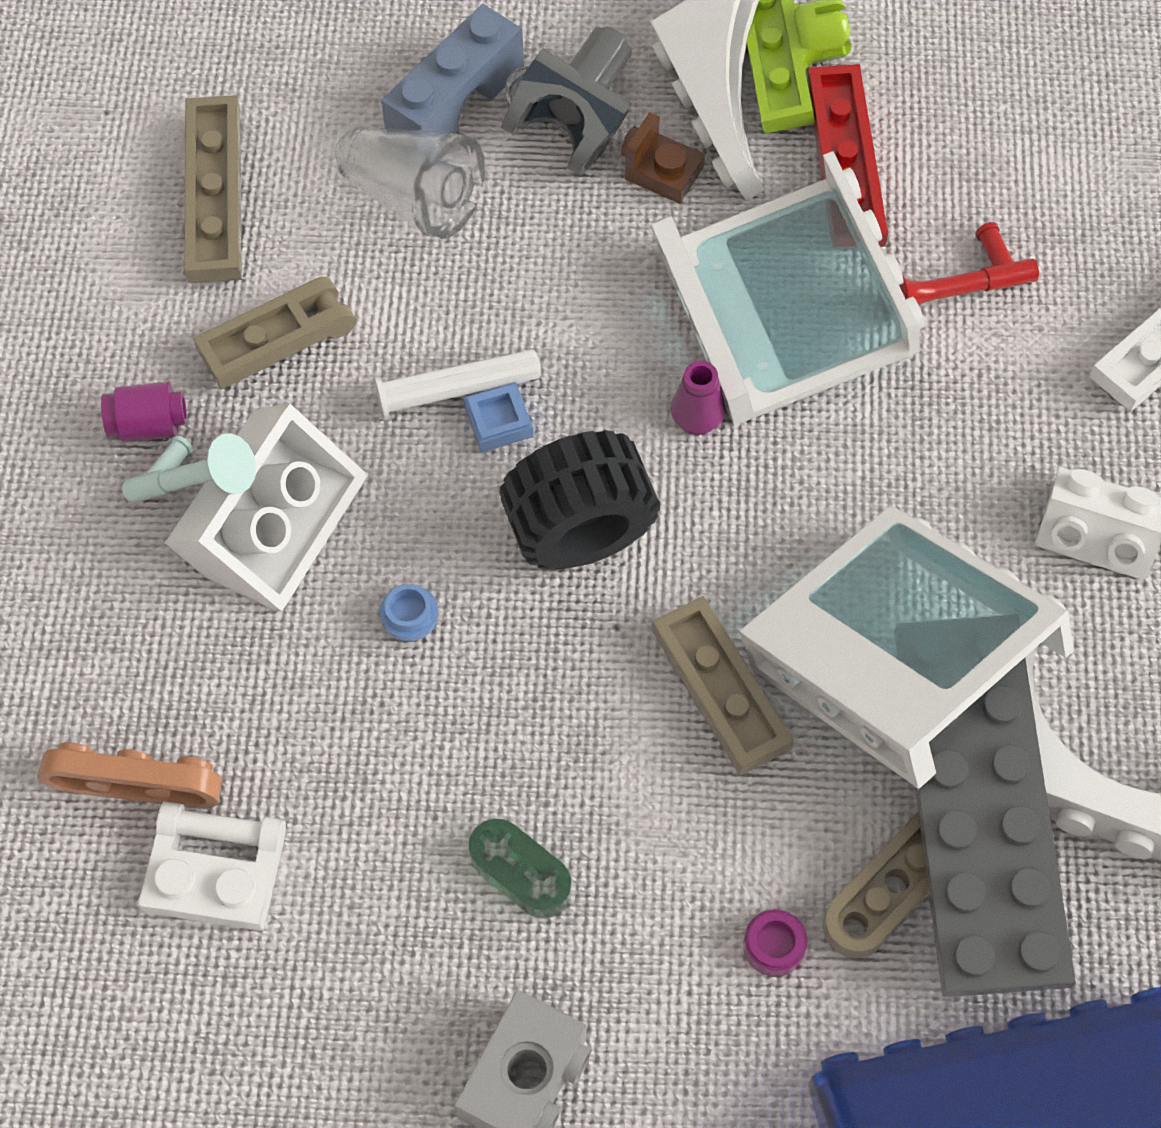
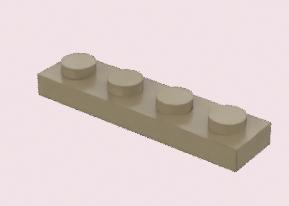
[184,95,242,283]

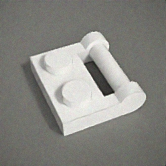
[138,801,286,932]

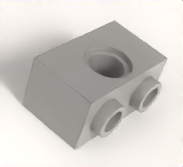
[454,989,592,1128]

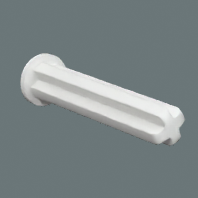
[374,350,541,420]

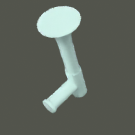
[122,433,256,503]

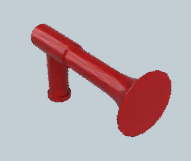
[899,222,1039,306]

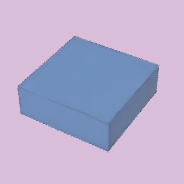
[463,382,534,453]

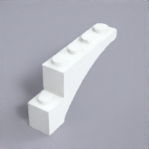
[650,0,764,201]

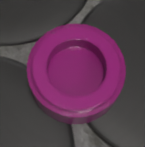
[743,909,808,977]

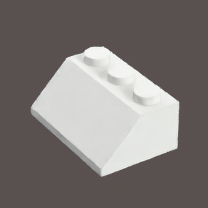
[165,403,368,611]

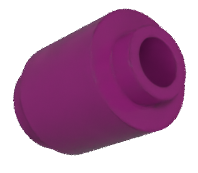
[101,381,187,443]

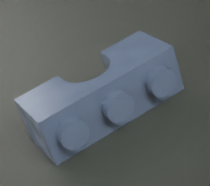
[381,3,524,165]

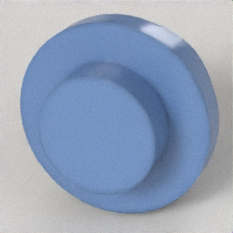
[380,584,439,641]

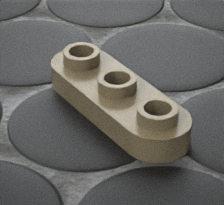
[823,812,929,958]

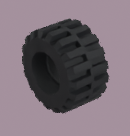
[499,430,660,570]

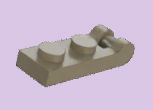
[193,277,357,390]

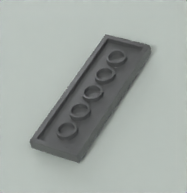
[895,618,1076,997]

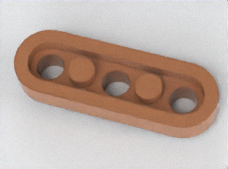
[37,742,223,809]

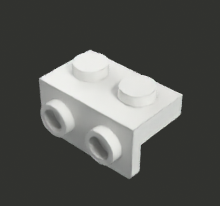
[1035,466,1161,580]

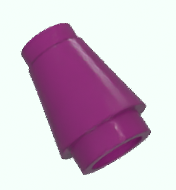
[670,361,726,435]

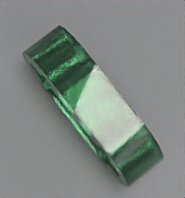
[468,818,572,919]

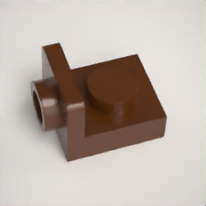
[621,112,705,204]

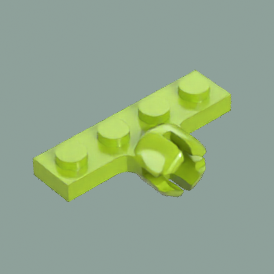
[747,0,852,134]

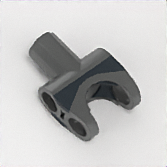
[501,26,632,176]

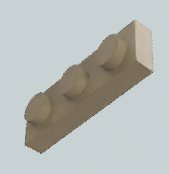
[652,596,794,776]

